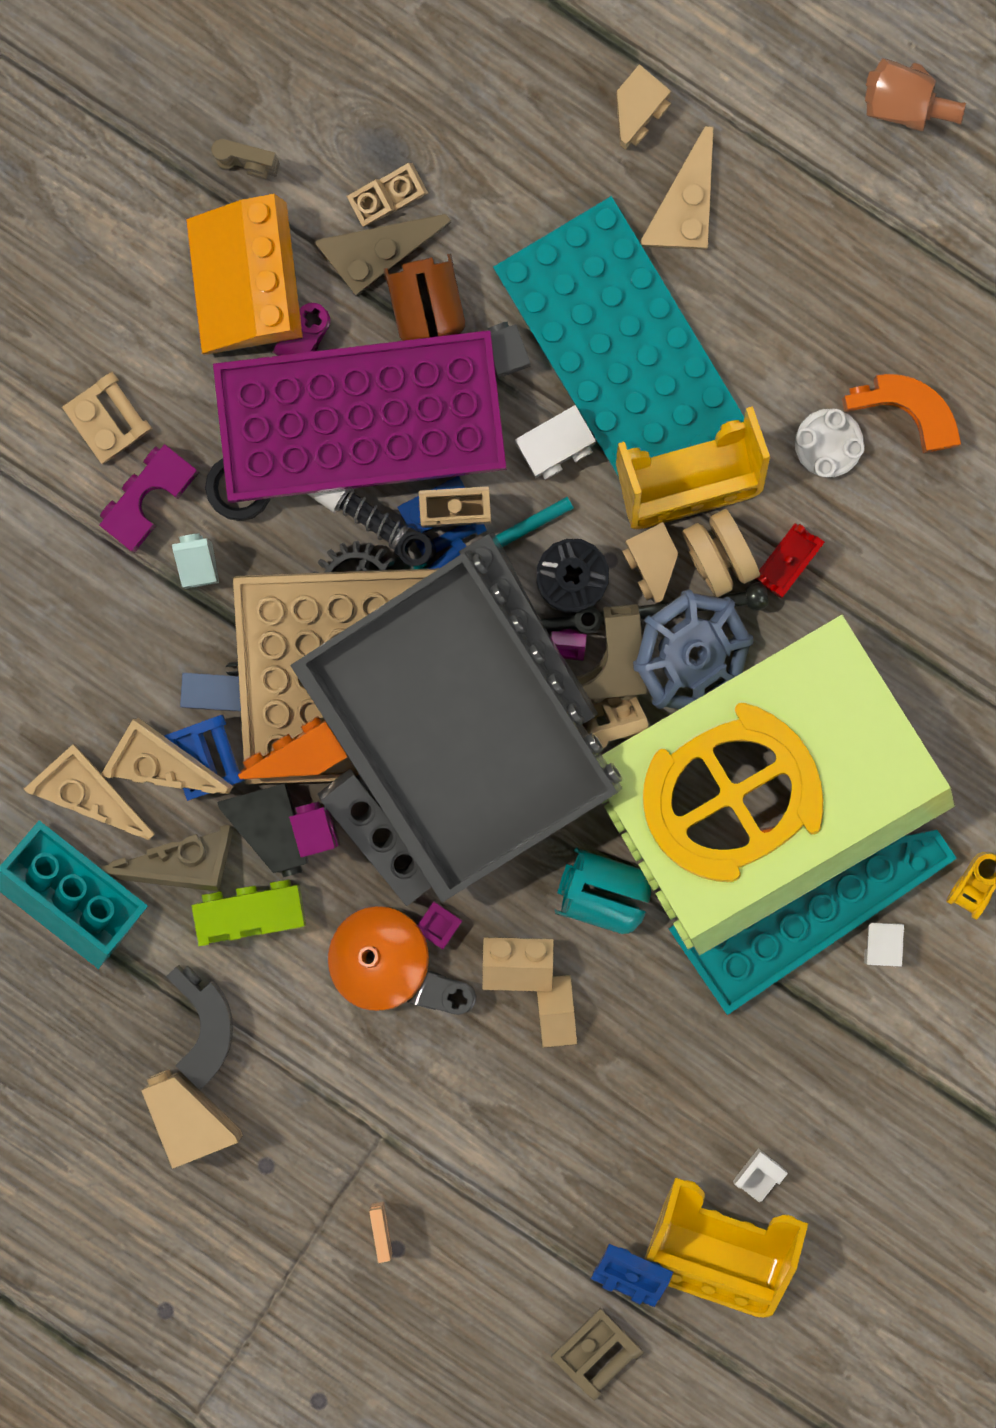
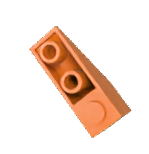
[238,716,348,779]

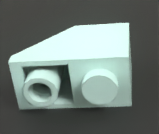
[172,533,219,589]

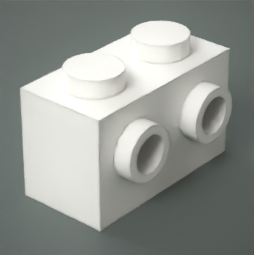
[515,405,596,480]

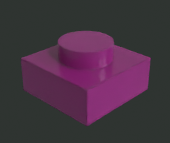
[551,629,587,661]
[418,901,463,949]

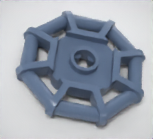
[633,590,754,709]

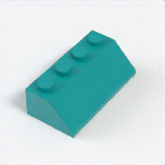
[0,820,148,969]

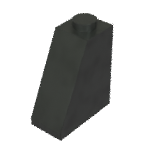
[217,783,309,877]

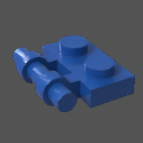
[591,1244,673,1307]

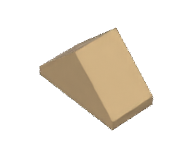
[537,975,577,1047]

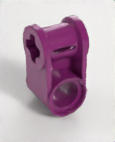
[273,303,331,356]

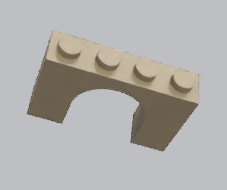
[576,604,647,703]

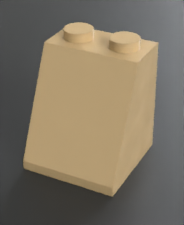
[141,1069,243,1169]

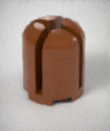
[383,253,465,341]

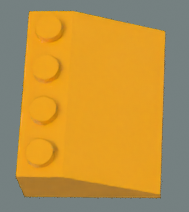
[186,194,303,355]

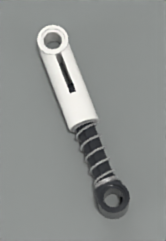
[307,488,436,568]

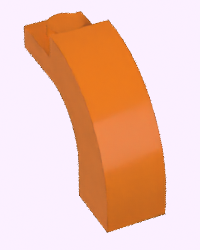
[842,374,961,453]

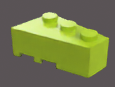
[191,879,306,946]

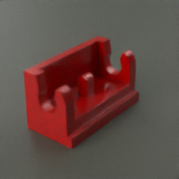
[754,523,825,599]

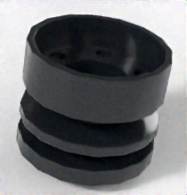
[536,538,609,613]

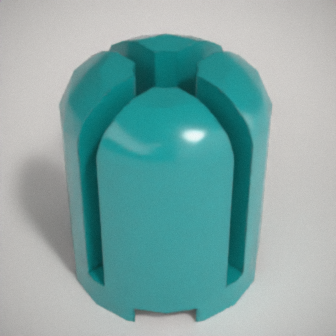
[554,848,652,934]

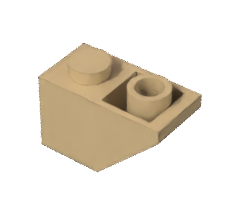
[616,64,671,150]
[622,522,678,604]

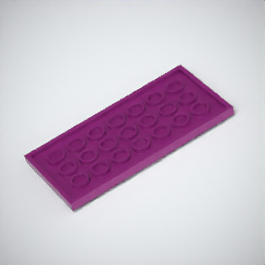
[213,330,507,503]

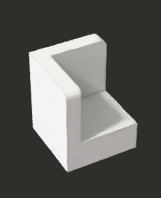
[864,923,904,966]
[733,1148,788,1202]

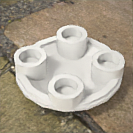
[795,409,864,477]

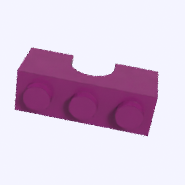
[99,444,200,553]
[289,801,340,858]

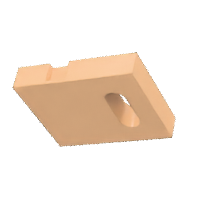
[369,1202,393,1263]

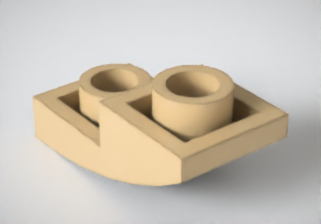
[347,163,428,227]

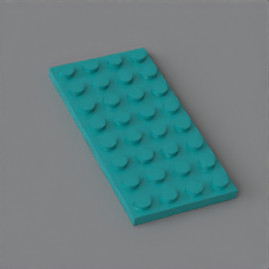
[493,196,744,478]

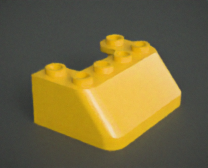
[645,1178,808,1318]

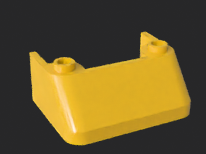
[616,406,770,529]

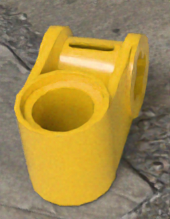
[946,852,996,920]

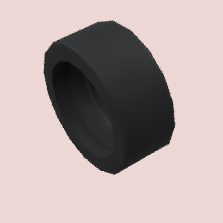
[205,458,271,521]

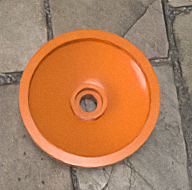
[328,906,429,1011]

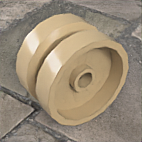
[682,509,760,598]

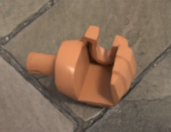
[865,58,966,131]

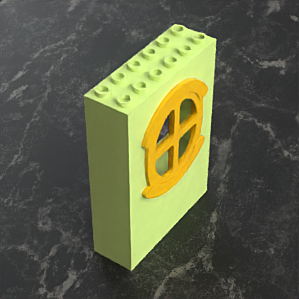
[602,615,955,956]

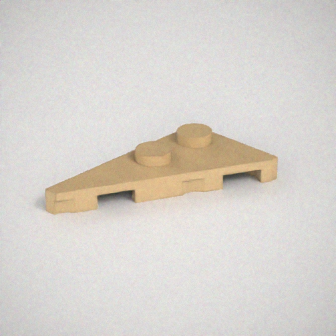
[641,126,713,250]
[101,718,233,794]
[24,744,155,840]

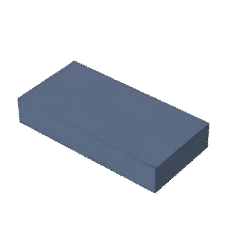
[180,673,241,711]

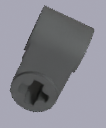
[407,970,476,1015]

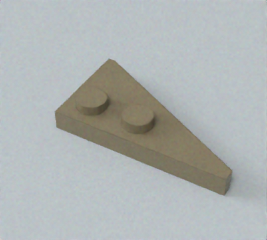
[315,214,451,296]
[101,825,233,892]

